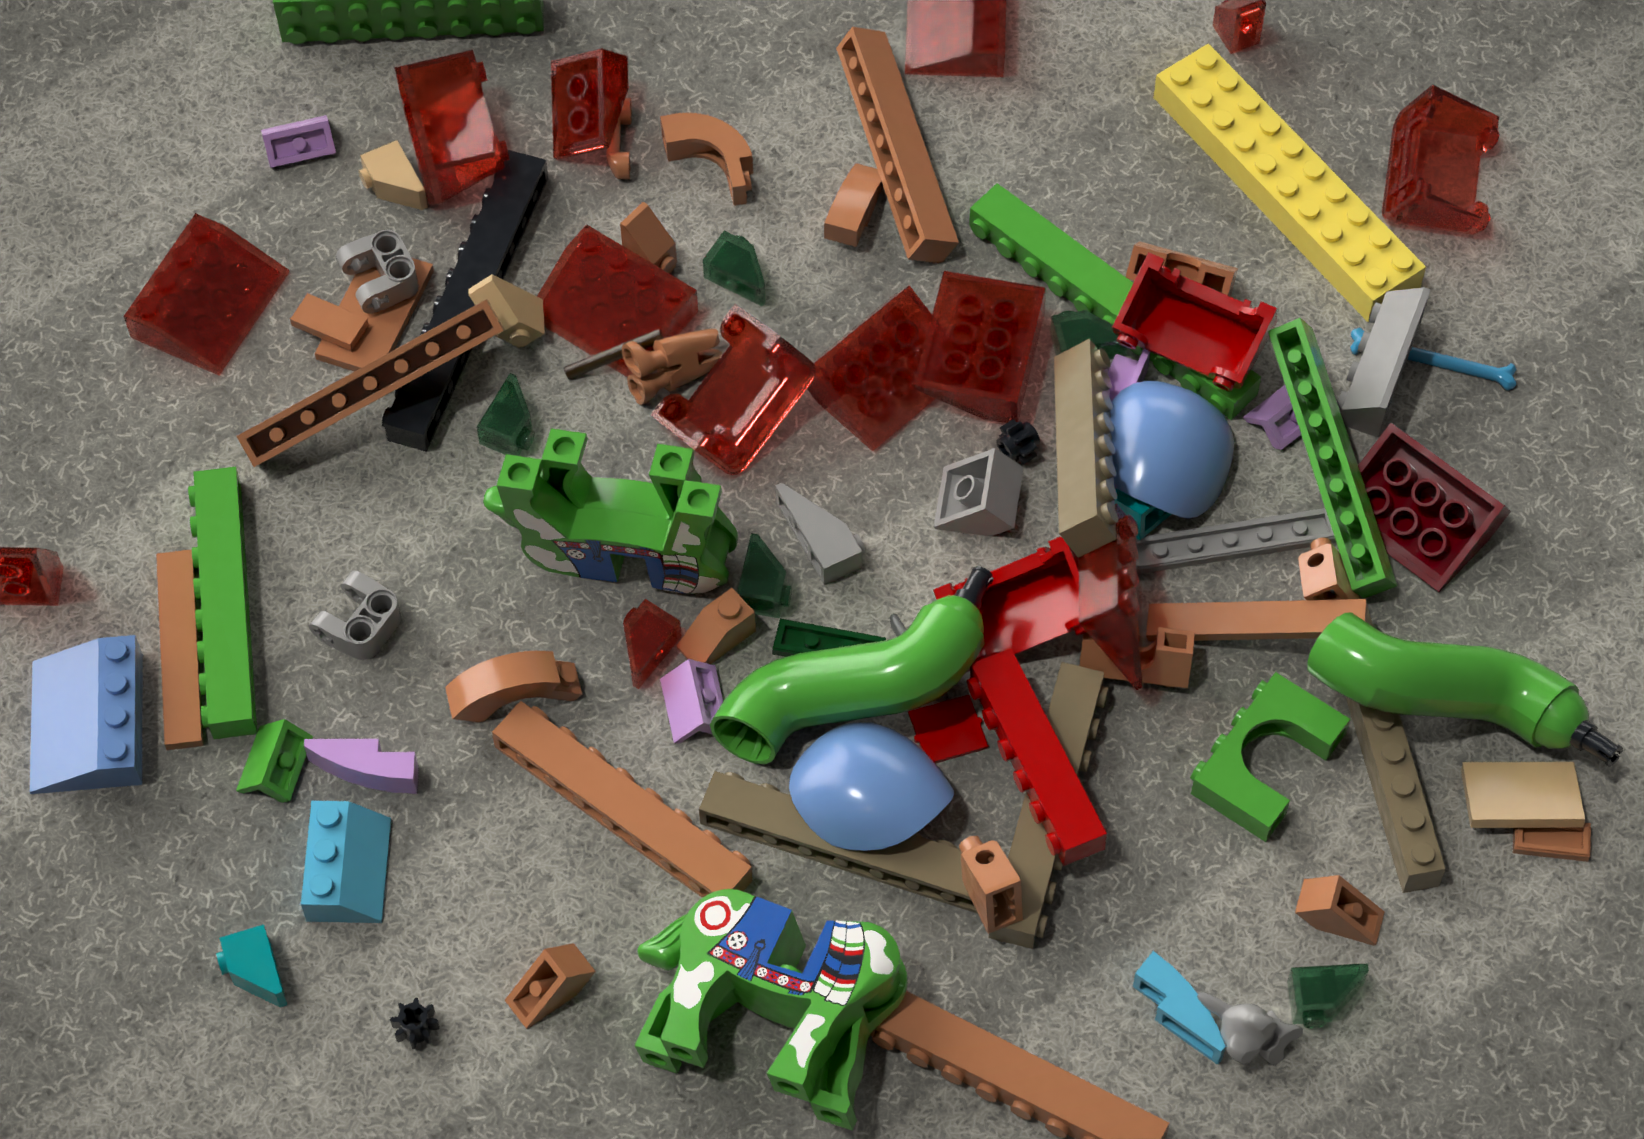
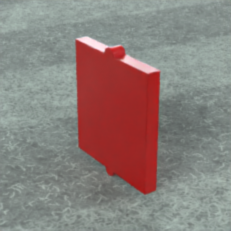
[908,695,988,764]

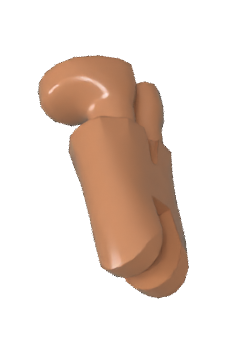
[622,328,723,405]

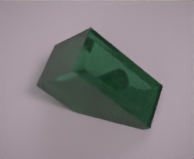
[703,231,766,306]
[1050,310,1128,359]
[476,373,535,456]
[737,533,792,618]
[1287,963,1369,1028]

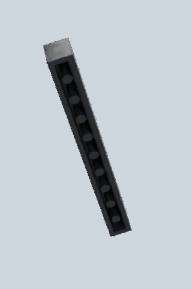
[382,150,549,452]

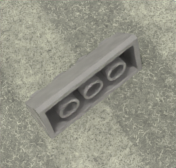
[1337,287,1431,437]

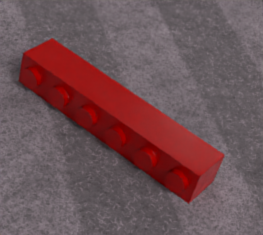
[966,648,1107,866]

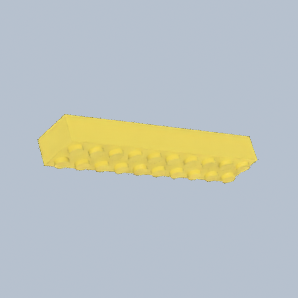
[1153,43,1426,322]

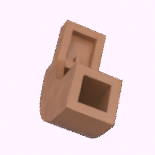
[660,113,753,206]
[445,651,582,722]

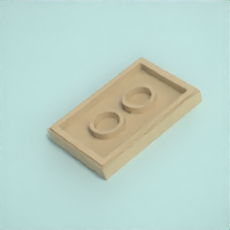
[1461,762,1585,828]

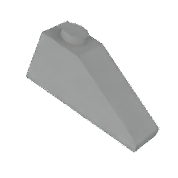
[775,483,865,585]

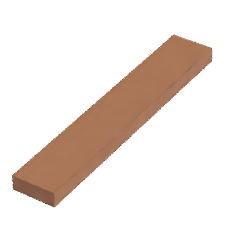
[156,549,204,750]
[1146,599,1368,641]

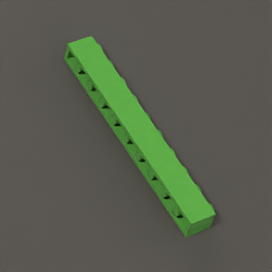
[969,183,1261,420]

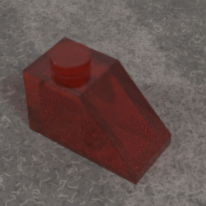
[1212,0,1266,54]
[623,599,682,689]

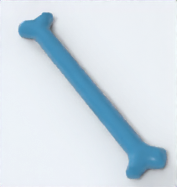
[1350,327,1516,391]

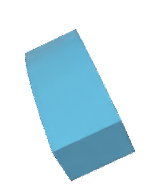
[1133,951,1226,1065]

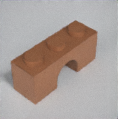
[1126,241,1238,297]
[1079,620,1195,688]

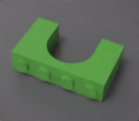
[1190,672,1350,842]

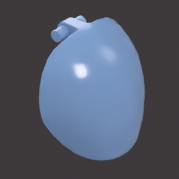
[1110,381,1234,518]
[789,723,954,851]

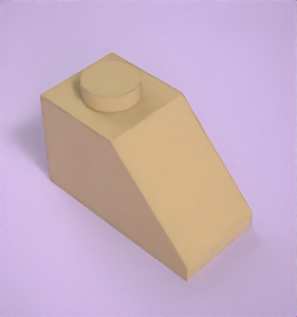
[359,140,428,210]
[468,274,545,347]

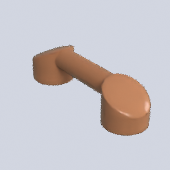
[606,98,632,179]

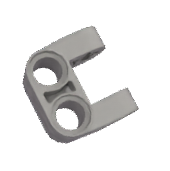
[336,230,419,313]
[309,570,401,660]

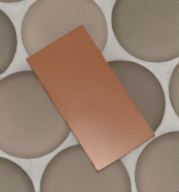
[315,251,434,371]

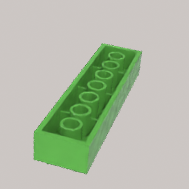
[273,0,544,44]

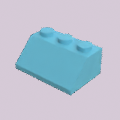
[301,801,391,923]

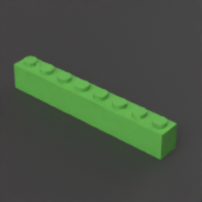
[1268,318,1397,598]
[188,467,257,739]

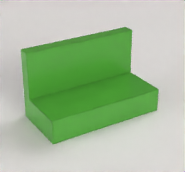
[236,719,313,803]

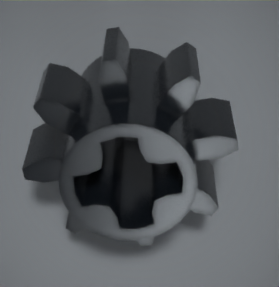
[996,419,1040,464]
[390,998,440,1049]

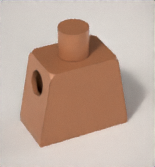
[1298,538,1360,600]
[959,836,1023,934]

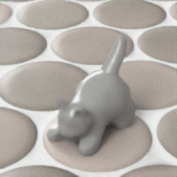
[1197,992,1303,1065]

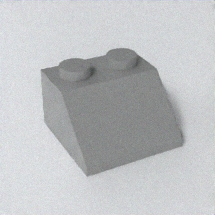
[934,448,1024,536]

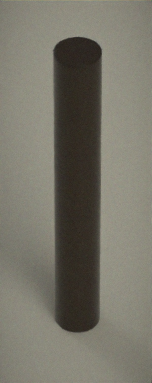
[564,329,664,380]

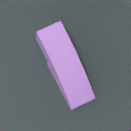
[304,739,419,794]

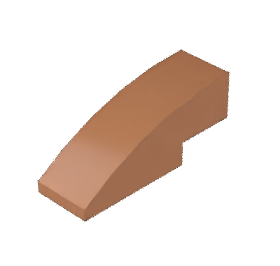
[824,163,883,247]

